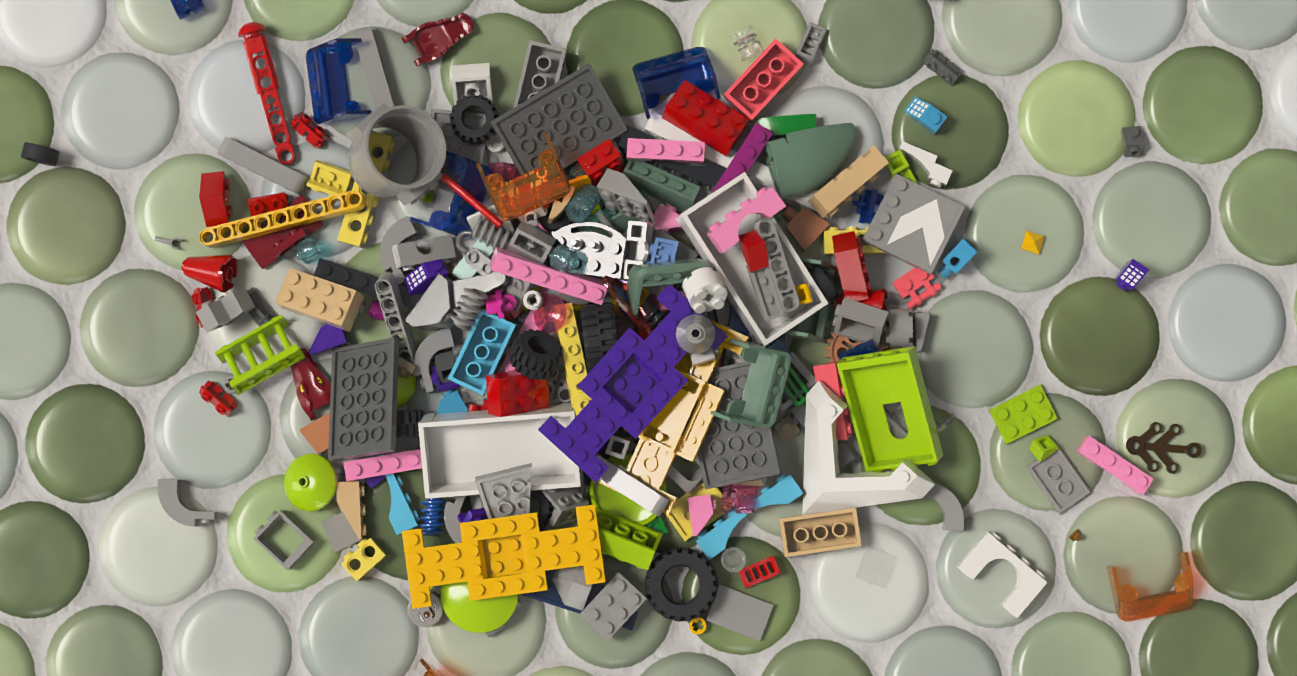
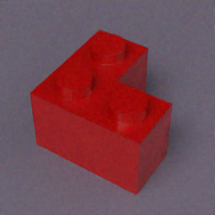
[199,171,233,227]

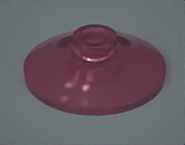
[534,295,566,333]

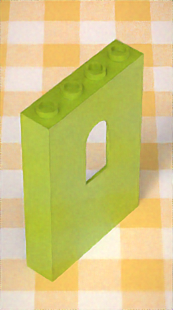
[837,346,943,473]

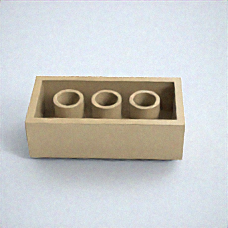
[275,268,364,332]
[778,508,862,557]

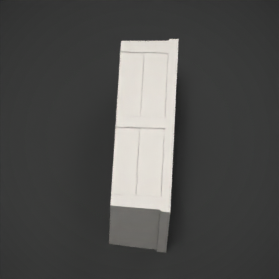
[675,172,828,346]
[418,402,581,499]

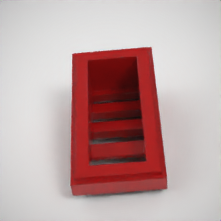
[738,555,781,588]

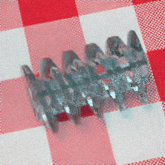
[565,184,602,223]

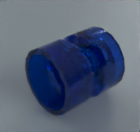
[171,0,205,20]

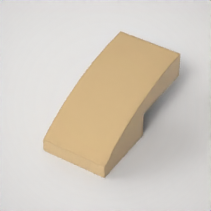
[548,185,575,224]

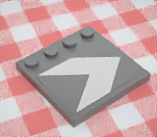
[862,174,965,275]

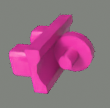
[485,289,517,319]

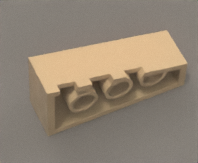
[808,145,889,218]

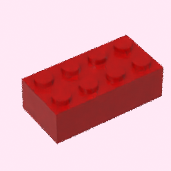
[661,80,750,157]

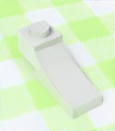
[898,141,952,188]

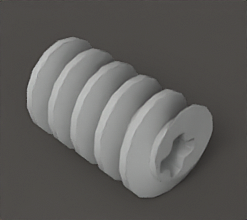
[472,216,514,251]
[450,288,488,331]

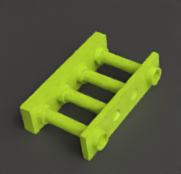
[215,314,305,395]

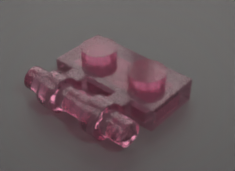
[721,484,758,514]

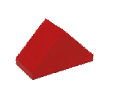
[738,230,769,273]

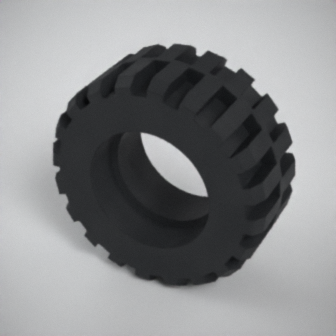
[580,302,617,376]
[644,547,718,622]

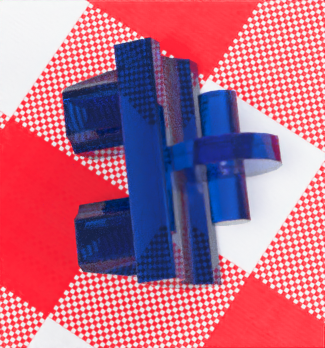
[852,189,884,224]

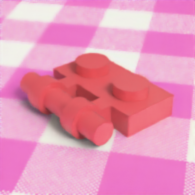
[892,267,942,309]

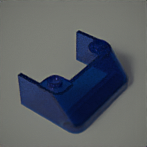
[306,38,371,124]
[632,47,721,119]
[410,151,492,239]

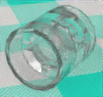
[730,26,764,61]
[721,547,746,572]

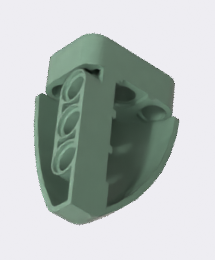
[764,123,857,200]

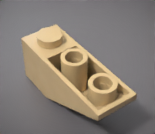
[336,481,367,540]

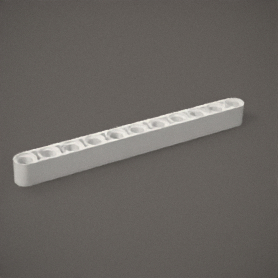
[644,112,833,220]

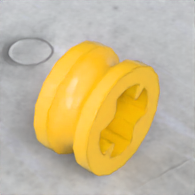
[689,617,706,635]

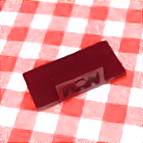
[242,195,324,269]

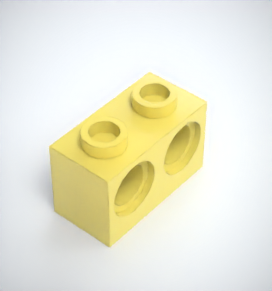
[342,538,387,581]

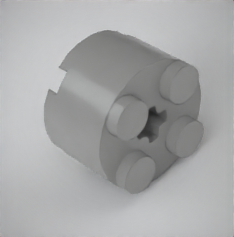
[886,309,913,347]

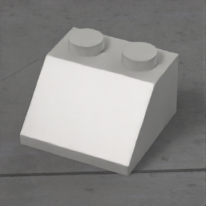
[451,63,493,105]

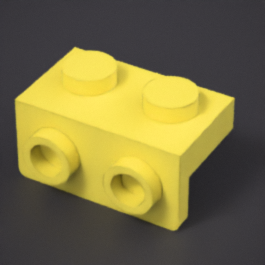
[307,160,352,196]

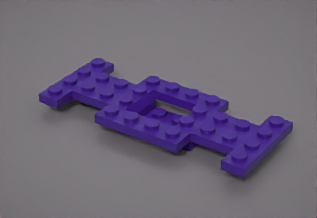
[538,284,728,482]

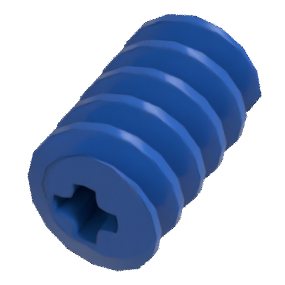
[419,496,446,536]

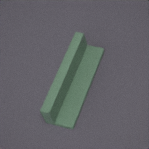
[623,160,700,211]
[576,189,655,238]

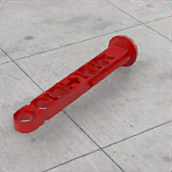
[238,22,296,165]

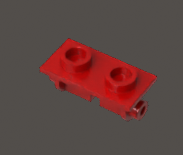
[290,112,330,149]
[247,192,289,217]
[192,287,213,328]
[199,380,238,417]

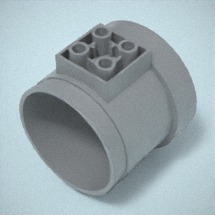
[345,103,446,206]

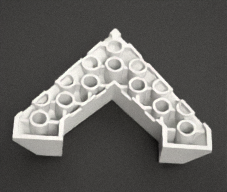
[802,380,936,515]

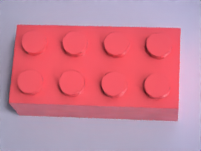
[723,38,804,123]

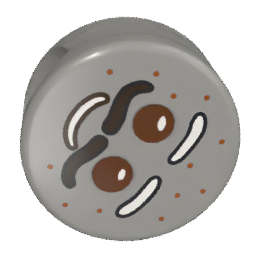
[407,591,444,627]

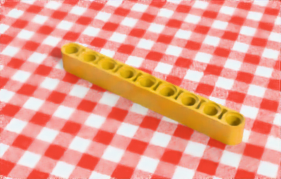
[199,190,367,248]

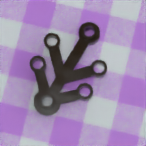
[1126,422,1202,474]

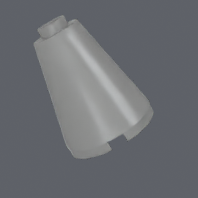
[676,314,715,354]

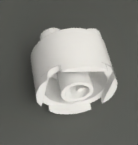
[682,267,727,314]

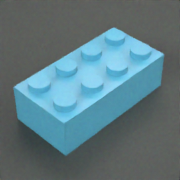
[448,309,517,396]

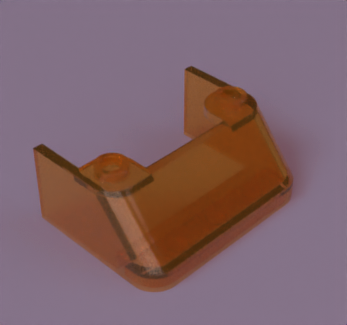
[476,132,571,221]
[1107,551,1194,622]

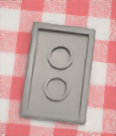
[1026,445,1091,514]
[706,584,774,641]

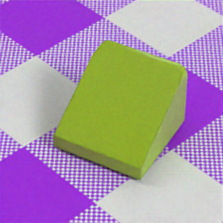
[1029,435,1059,462]

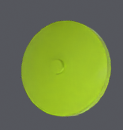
[590,452,667,526]
[441,574,519,633]

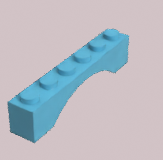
[370,453,420,535]
[696,474,803,560]

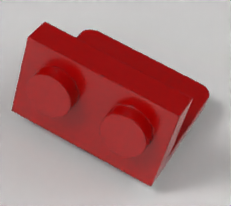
[577,139,625,190]

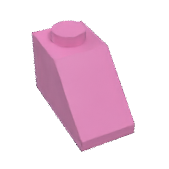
[687,494,716,536]

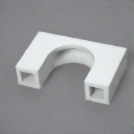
[956,532,1047,618]

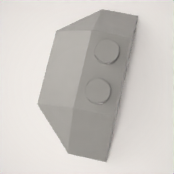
[552,566,592,611]

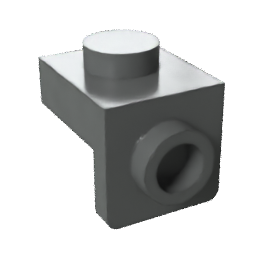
[1121,126,1145,157]

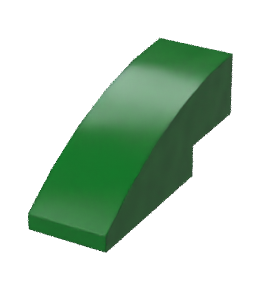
[755,114,817,138]

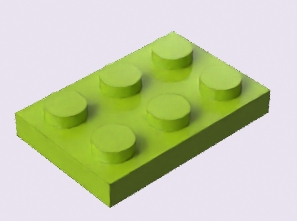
[988,384,1058,444]

